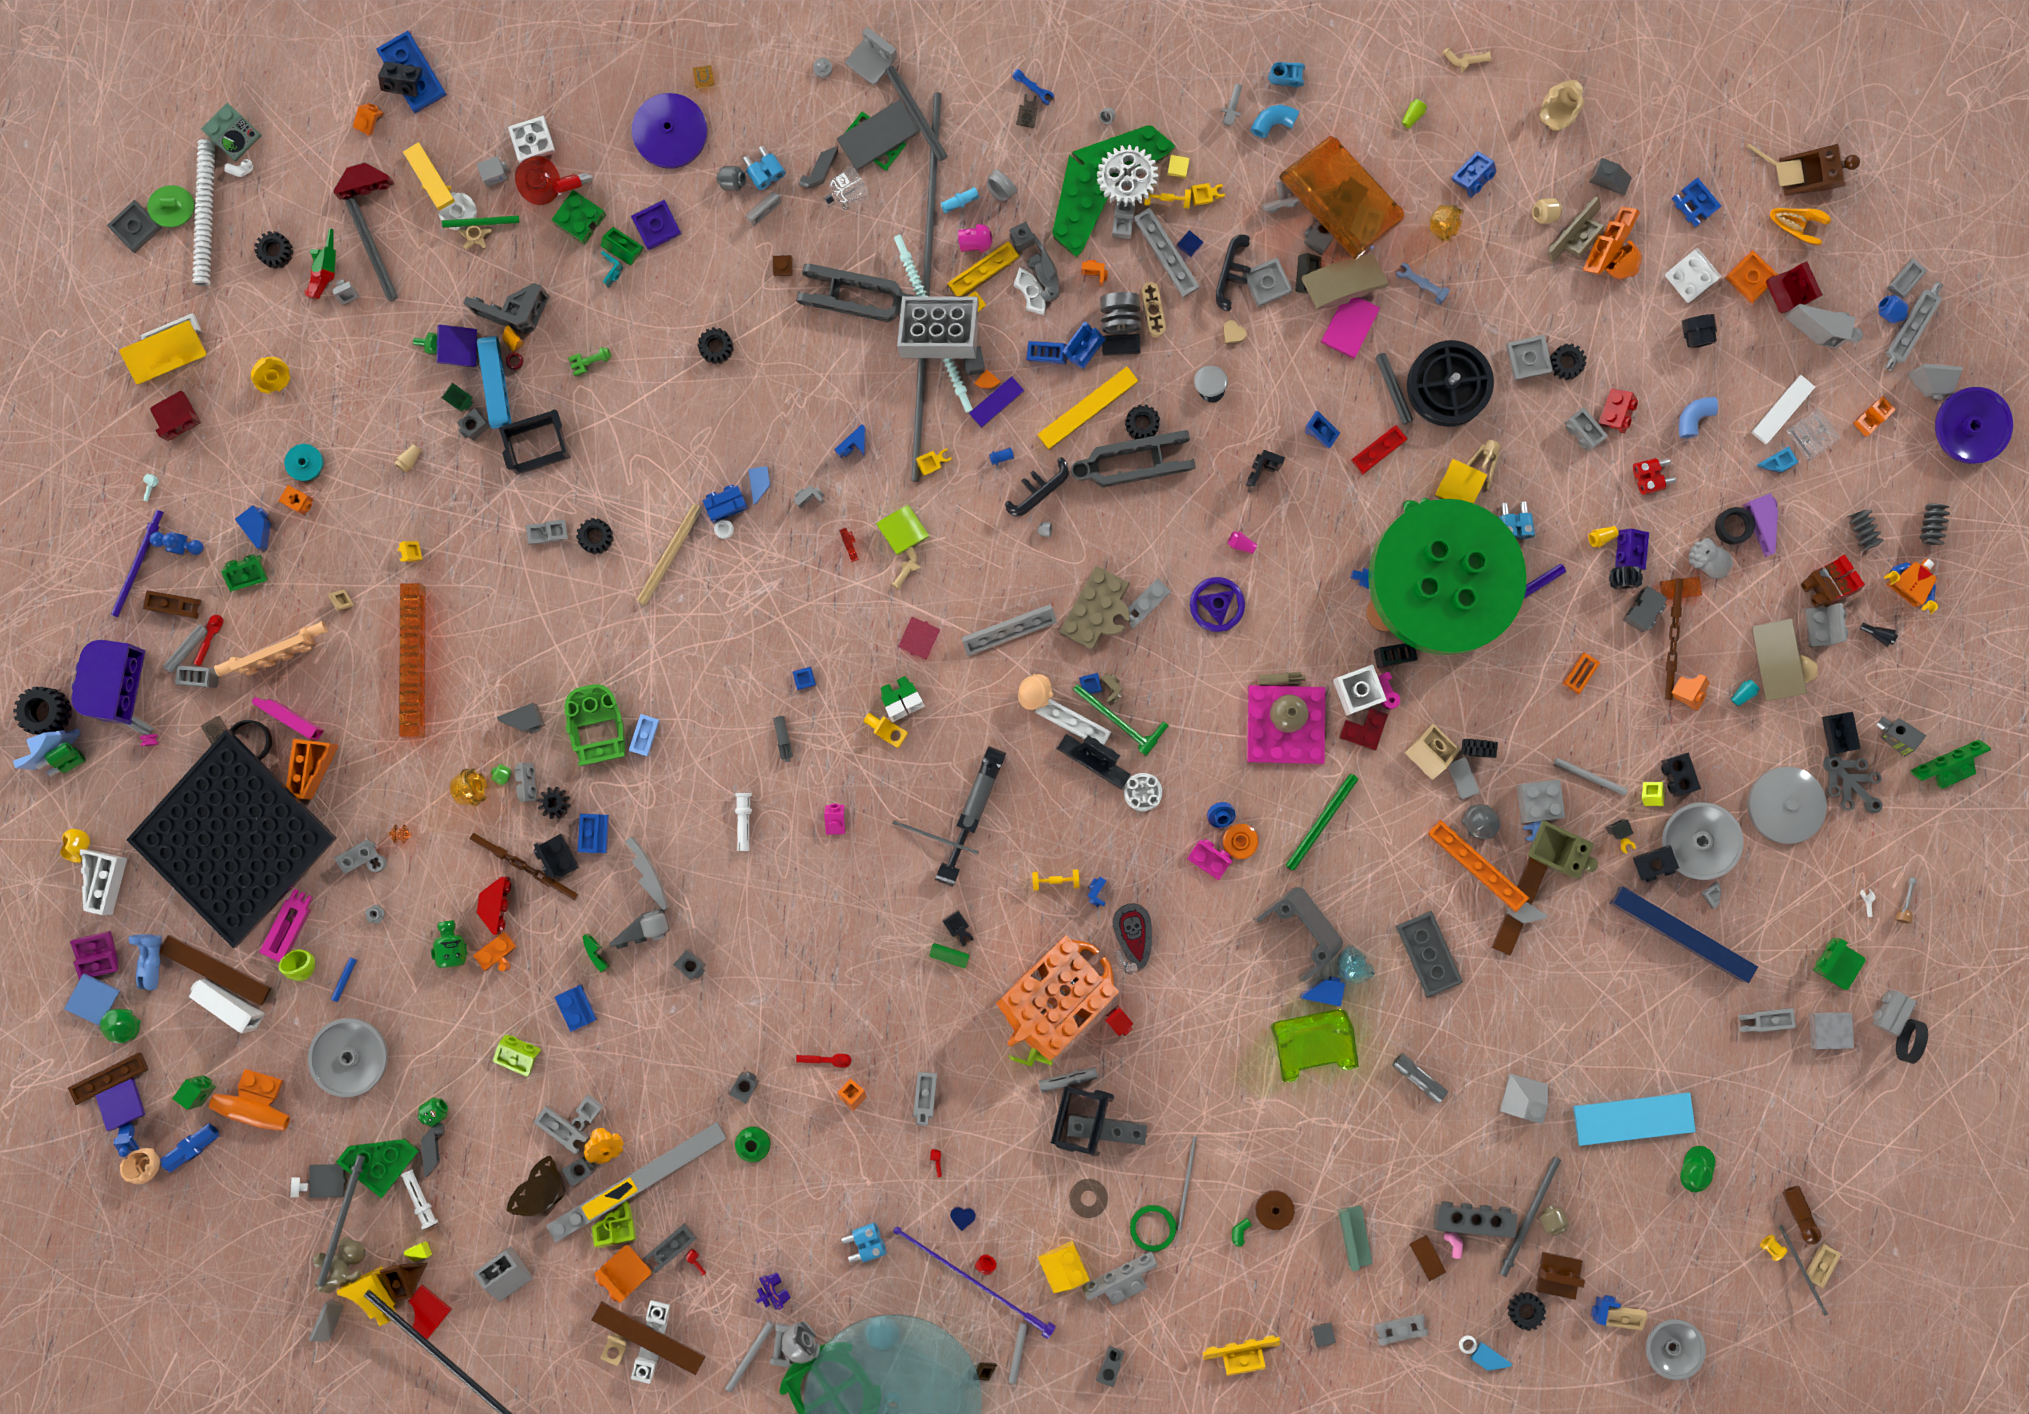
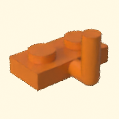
[473,931,517,971]

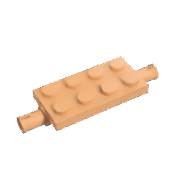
[214,621,328,677]

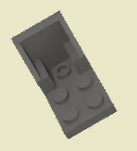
[463,283,549,334]

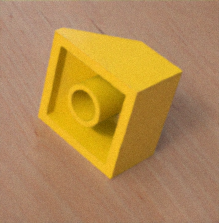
[1038,1240,1090,1293]

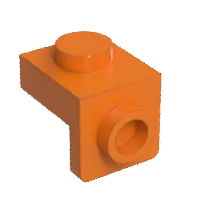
[352,103,384,136]
[1081,260,1108,287]

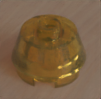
[1430,205,1464,242]
[450,768,488,806]

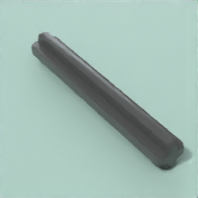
[1376,353,1413,424]

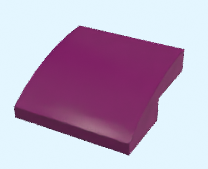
[70,930,118,980]

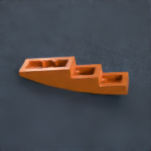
[1583,206,1640,275]

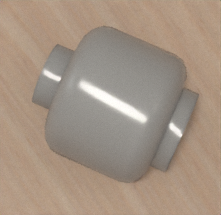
[640,910,669,941]

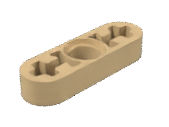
[1141,282,1166,338]

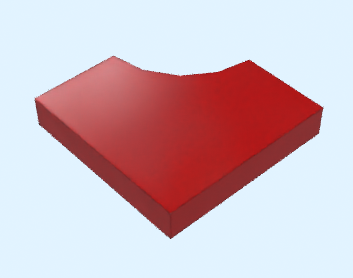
[408,1284,452,1340]

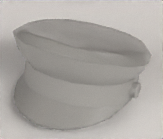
[987,169,1017,201]

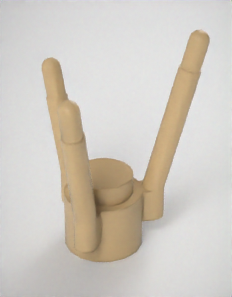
[1466,440,1501,490]

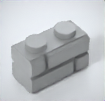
[1873,990,1917,1036]

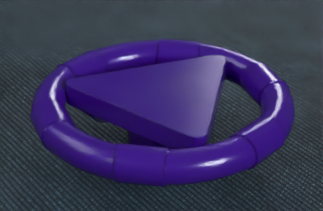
[1189,577,1245,632]

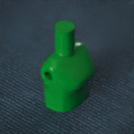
[413,332,437,354]

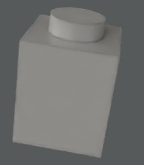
[477,156,509,187]

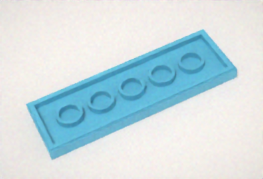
[1573,1092,1696,1146]

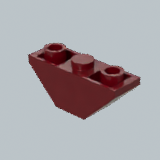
[333,163,395,200]

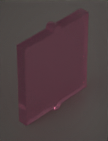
[898,617,940,660]

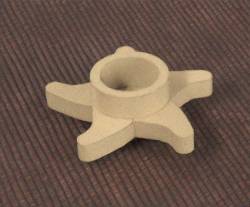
[458,226,492,250]

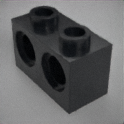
[1661,752,1701,797]

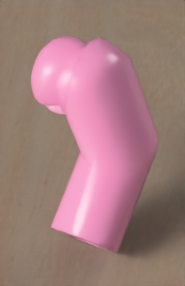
[1444,1231,1463,1259]

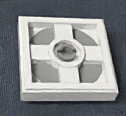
[508,116,556,164]

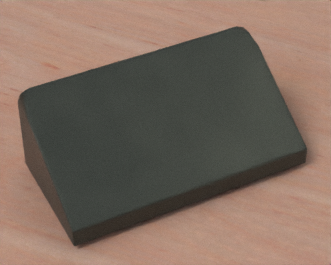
[1295,253,1322,294]

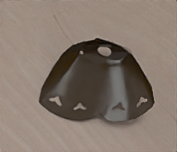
[507,1156,566,1217]

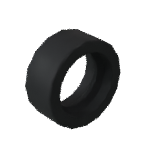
[1714,507,1755,545]

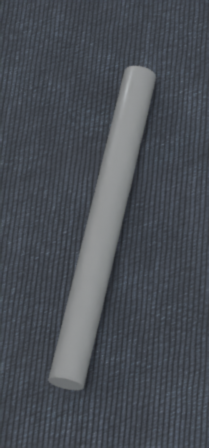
[1554,758,1628,796]
[725,1320,774,1392]

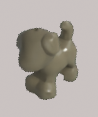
[313,1237,366,1294]

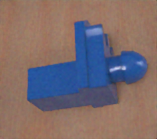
[114,1123,140,1157]

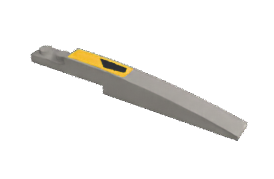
[546,1122,727,1242]

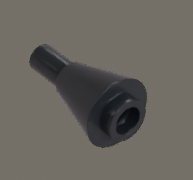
[1860,622,1898,647]

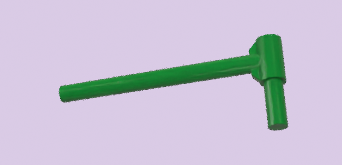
[1072,684,1169,756]

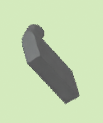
[799,147,838,189]
[421,1123,445,1177]

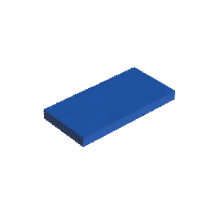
[376,30,447,113]

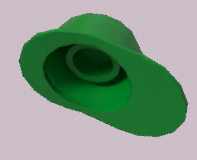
[1680,1146,1715,1192]

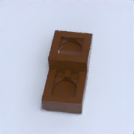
[1409,1235,1446,1282]

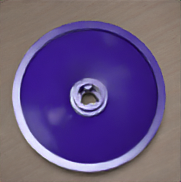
[632,93,708,169]
[1935,387,2013,464]

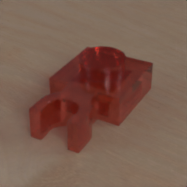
[839,528,859,562]

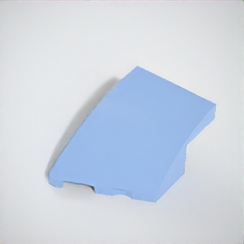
[13,729,81,770]

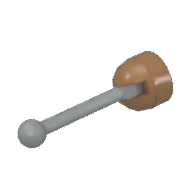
[1895,877,1917,924]

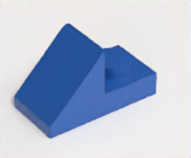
[1305,411,1340,448]
[834,424,866,458]

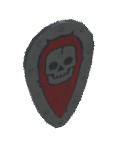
[1113,903,1152,969]

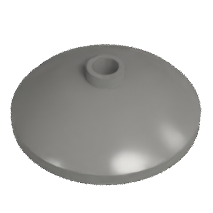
[1646,1319,1706,1380]

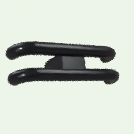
[1216,234,1251,311]
[1005,457,1069,517]

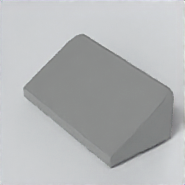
[745,192,782,226]
[309,1299,344,1342]

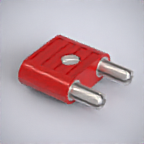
[552,173,593,195]

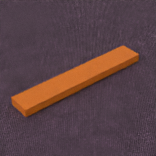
[1427,820,1529,913]

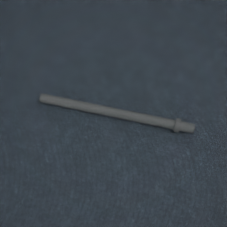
[316,1155,365,1287]
[1499,1157,1561,1277]

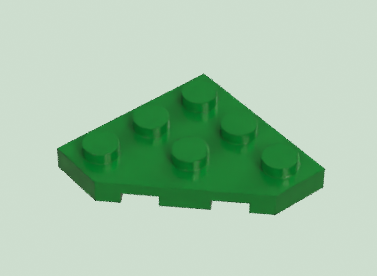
[336,1138,420,1198]

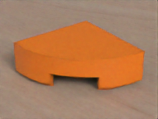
[974,369,1001,389]

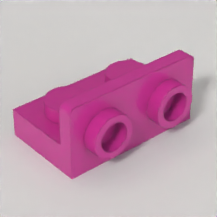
[1187,839,1233,880]

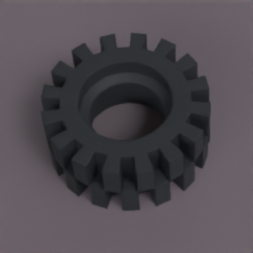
[254,231,293,269]
[697,327,733,364]
[1550,343,1587,380]
[1125,404,1160,440]
[576,518,614,554]
[1461,739,1498,758]
[1507,1292,1546,1331]

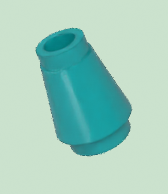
[1730,679,1760,707]

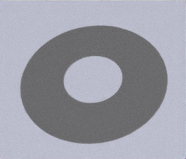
[1069,1179,1108,1218]

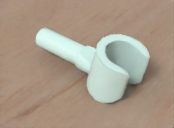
[143,474,159,502]

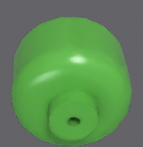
[490,764,511,785]

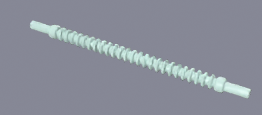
[894,235,973,413]

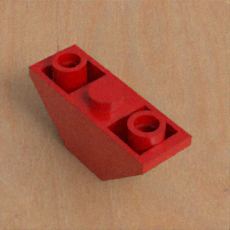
[476,876,511,935]

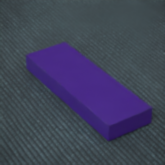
[969,376,1024,428]

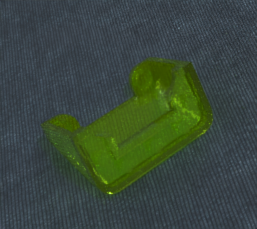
[1271,1009,1359,1082]

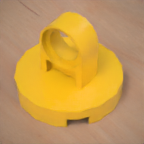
[251,357,290,394]

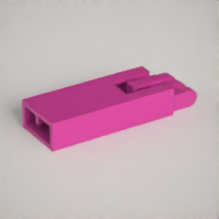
[252,697,324,741]
[259,889,313,962]

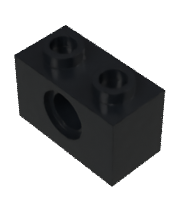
[1633,845,1679,882]

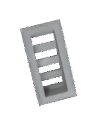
[175,665,218,688]

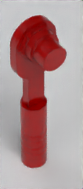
[193,615,224,667]
[796,1053,852,1068]

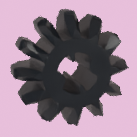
[1609,566,1643,590]
[538,787,571,819]

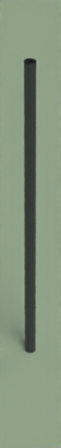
[363,1290,512,1414]

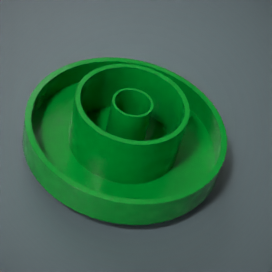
[1368,499,1527,655]

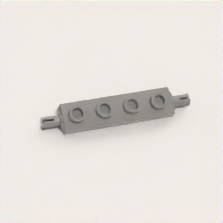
[1884,282,1943,371]

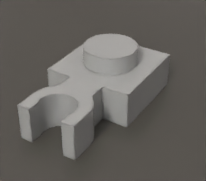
[570,1095,604,1131]

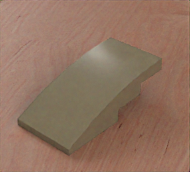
[1301,253,1389,309]
[1752,618,1807,701]

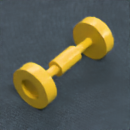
[1144,189,1191,209]
[1032,869,1079,891]

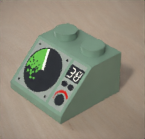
[201,102,262,162]

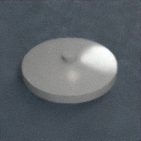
[1747,767,1827,844]
[1662,802,1744,880]
[308,1018,388,1097]

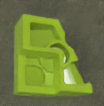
[592,1201,636,1248]

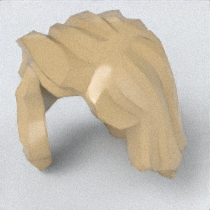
[1539,80,1585,131]

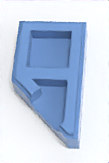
[748,466,770,505]

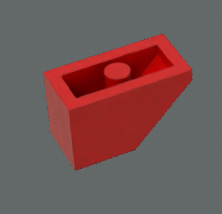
[1103,1005,1134,1036]

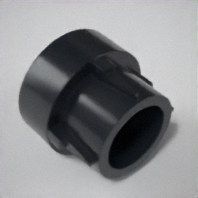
[1681,314,1717,348]

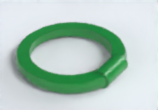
[1130,1205,1177,1252]

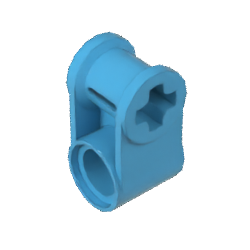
[1268,62,1305,87]

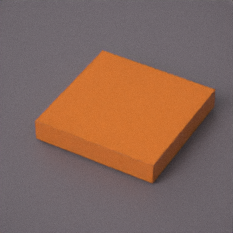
[1725,250,1778,304]

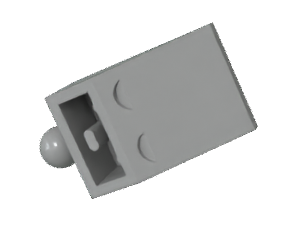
[1785,304,1863,349]

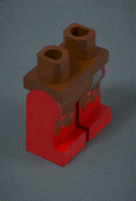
[1801,554,1865,607]

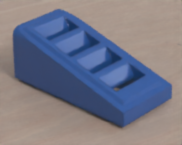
[1026,341,1067,364]

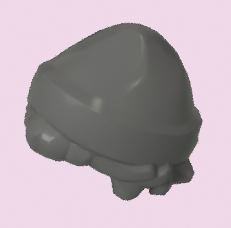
[1462,804,1500,839]

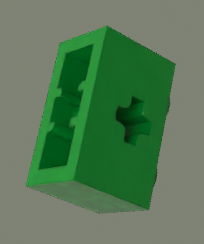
[172,1075,216,1110]

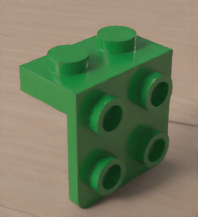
[1813,938,1866,990]

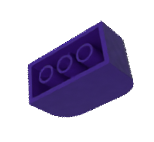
[72,640,146,725]

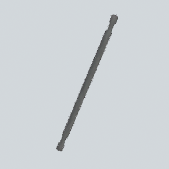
[892,821,979,855]
[1778,1225,1828,1316]

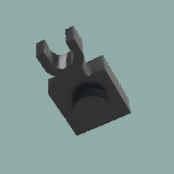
[942,910,974,946]

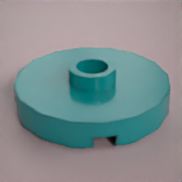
[284,443,324,482]

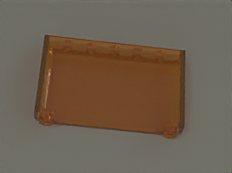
[1279,136,1404,260]

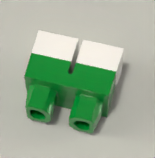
[880,676,925,722]

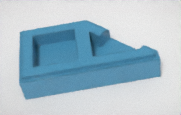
[1757,447,1799,473]
[1470,1342,1512,1371]

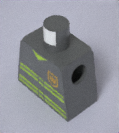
[1876,716,1926,757]

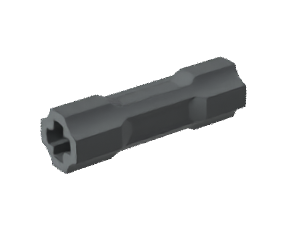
[1392,1053,1448,1104]

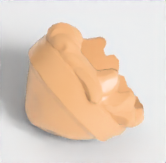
[1018,674,1053,710]
[120,1148,160,1185]

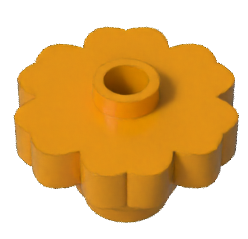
[584,1128,624,1164]

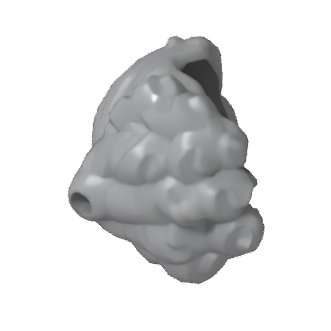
[1688,538,1733,578]

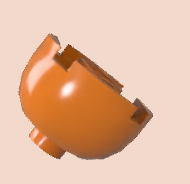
[1604,241,1642,279]

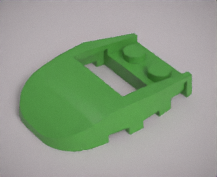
[564,684,625,766]

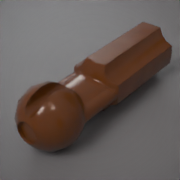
[1782,1186,1822,1245]

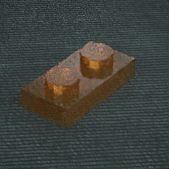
[1659,576,1702,600]

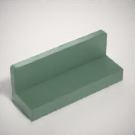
[1338,1205,1372,1271]

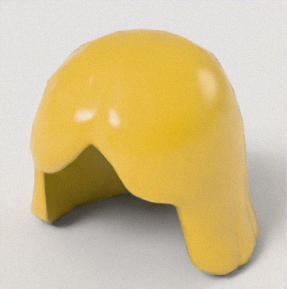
[60,829,90,863]

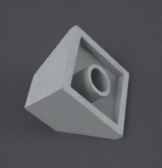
[1908,364,1963,400]
[1500,1073,1548,1124]

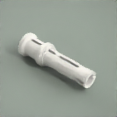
[735,793,752,851]
[401,1169,438,1230]

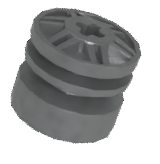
[1100,292,1141,334]

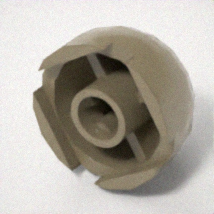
[1270,694,1309,733]

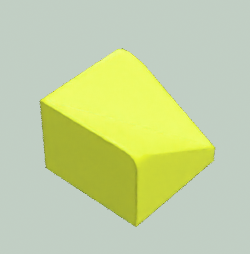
[1642,782,1665,806]
[404,1241,432,1262]

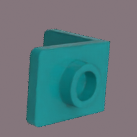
[601,251,623,287]

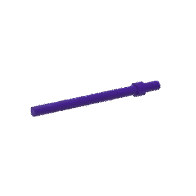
[111,509,164,617]

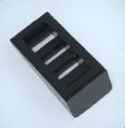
[1374,643,1418,668]

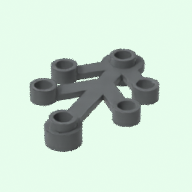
[1823,754,1883,813]

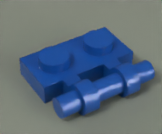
[1671,177,1721,227]

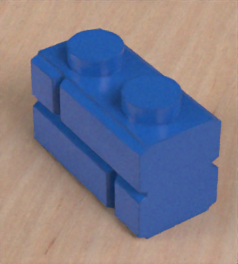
[703,485,748,524]

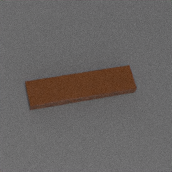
[68,1052,149,1105]

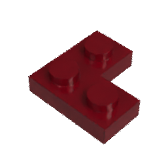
[1339,708,1388,751]

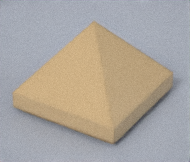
[328,589,354,611]

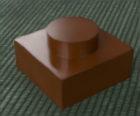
[773,255,793,276]

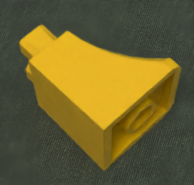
[336,1266,397,1326]

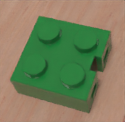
[551,190,606,245]

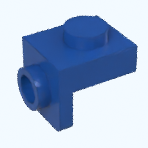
[1087,876,1106,907]
[1591,1295,1621,1326]

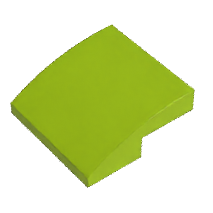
[876,505,929,556]

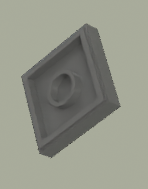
[107,200,162,253]

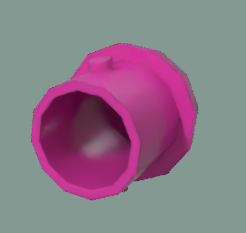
[958,224,992,253]

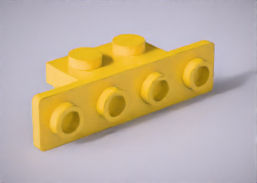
[1203,1335,1281,1376]

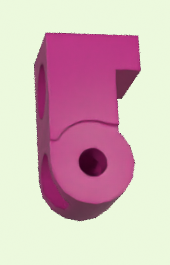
[1378,671,1400,709]

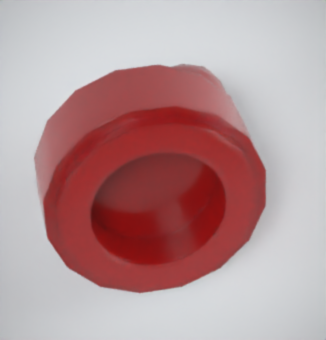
[975,1254,997,1275]

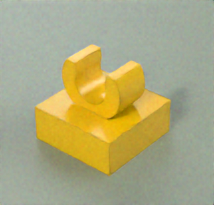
[397,541,423,562]

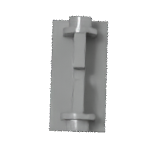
[514,763,537,802]
[334,839,379,874]

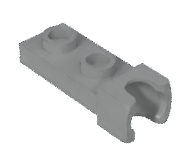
[533,1106,589,1154]

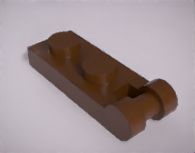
[143,590,202,619]

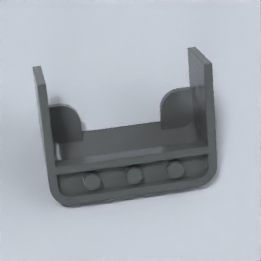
[1253,887,1343,982]

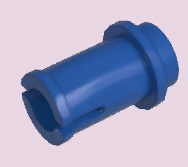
[989,447,1014,466]

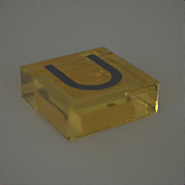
[693,65,715,88]

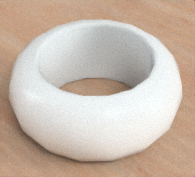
[1459,1335,1477,1354]

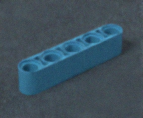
[477,336,512,429]

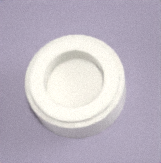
[714,519,734,539]

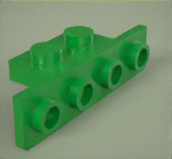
[1911,740,1991,789]

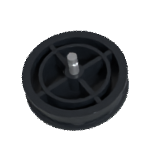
[1407,340,1494,427]

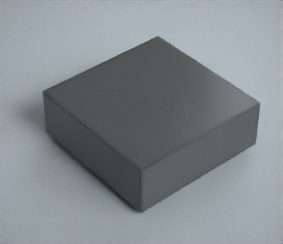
[1311,1322,1336,1348]

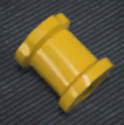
[1760,1234,1787,1261]

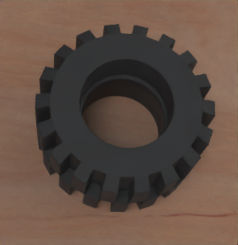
[13,686,72,735]

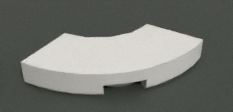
[1014,268,1046,316]

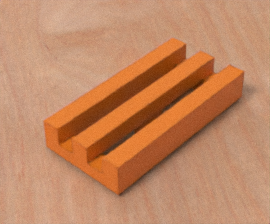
[1562,652,1600,695]

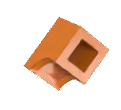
[1671,674,1710,711]

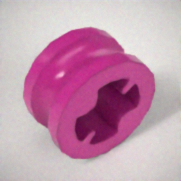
[140,734,159,747]

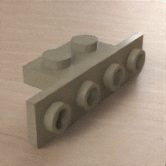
[1548,196,1604,263]

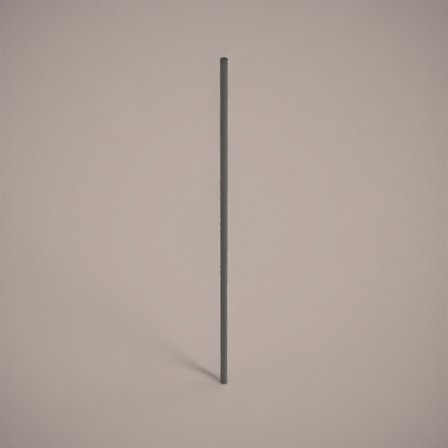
[911,92,941,482]

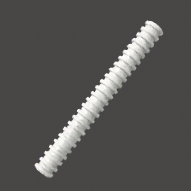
[192,139,215,286]

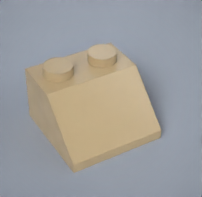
[1405,723,1460,780]

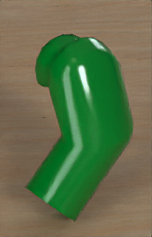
[1231,1217,1252,1247]

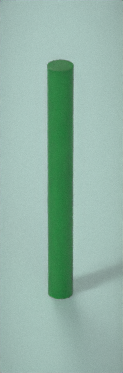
[442,215,520,228]

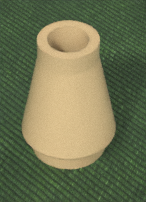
[394,444,422,473]

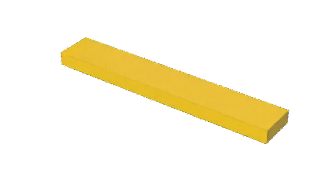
[1037,366,1138,450]

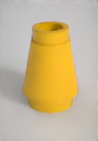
[1588,526,1619,548]

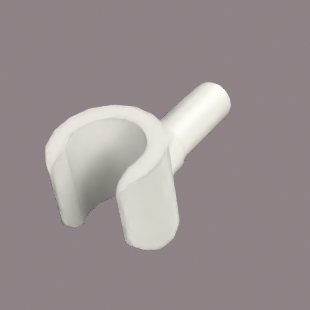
[1860,889,1875,917]

